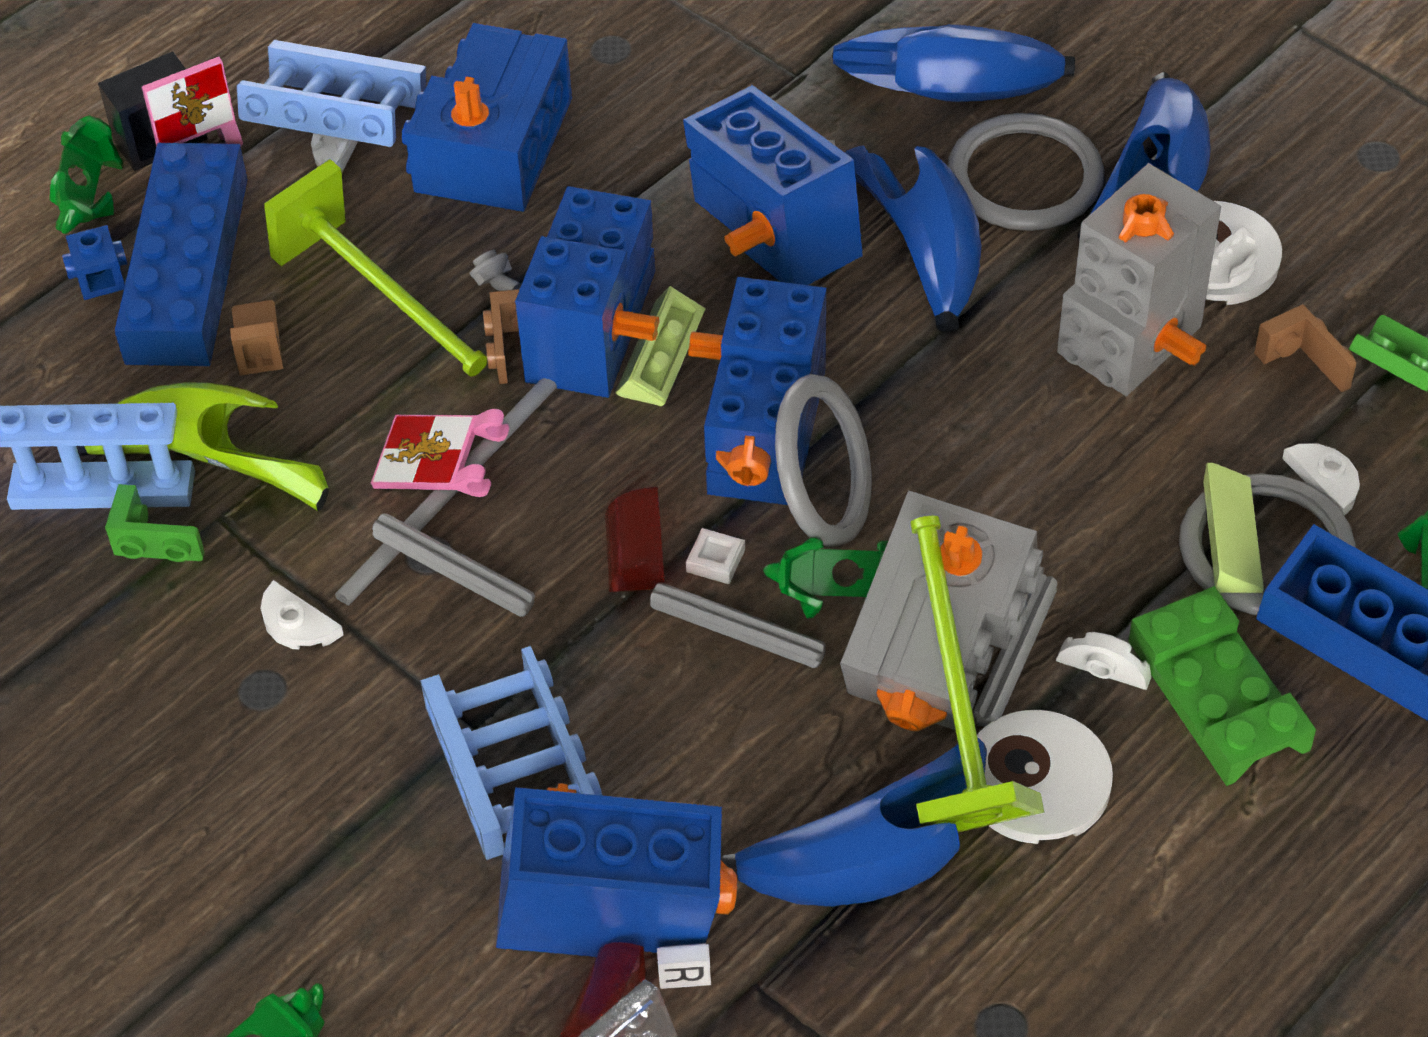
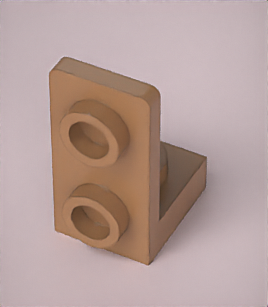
[483,289,520,384]
[230,300,283,376]
[1254,304,1356,392]

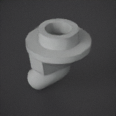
[470,249,522,291]

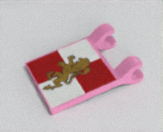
[142,57,243,147]
[371,409,510,497]

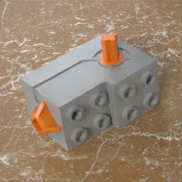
[1057,163,1222,397]
[840,490,1044,731]

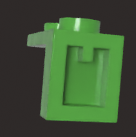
[105,484,205,562]

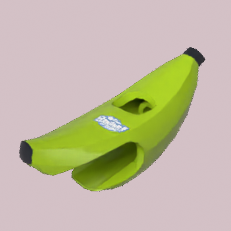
[76,382,329,512]

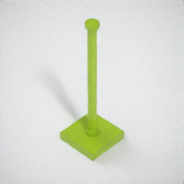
[264,159,487,377]
[910,515,1045,833]

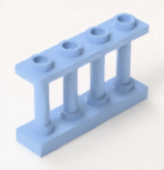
[237,40,426,147]
[0,403,195,510]
[420,646,602,860]

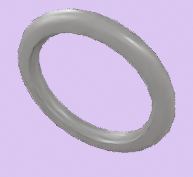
[947,113,1105,231]
[775,374,872,548]
[1179,473,1356,615]

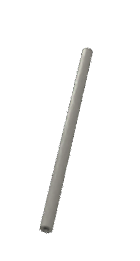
[335,378,557,606]

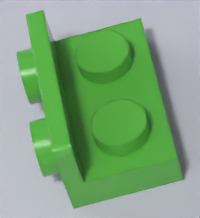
[1349,315,1428,392]

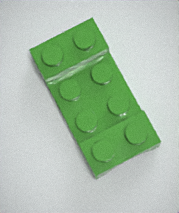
[1128,586,1316,786]

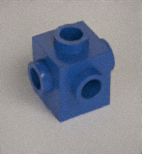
[62,225,128,300]

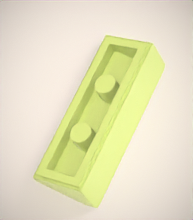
[615,286,706,406]
[1203,463,1264,593]

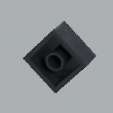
[98,51,208,171]

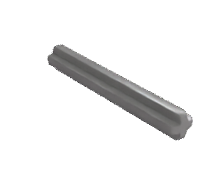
[372,513,535,617]
[973,574,1058,727]
[650,582,826,668]

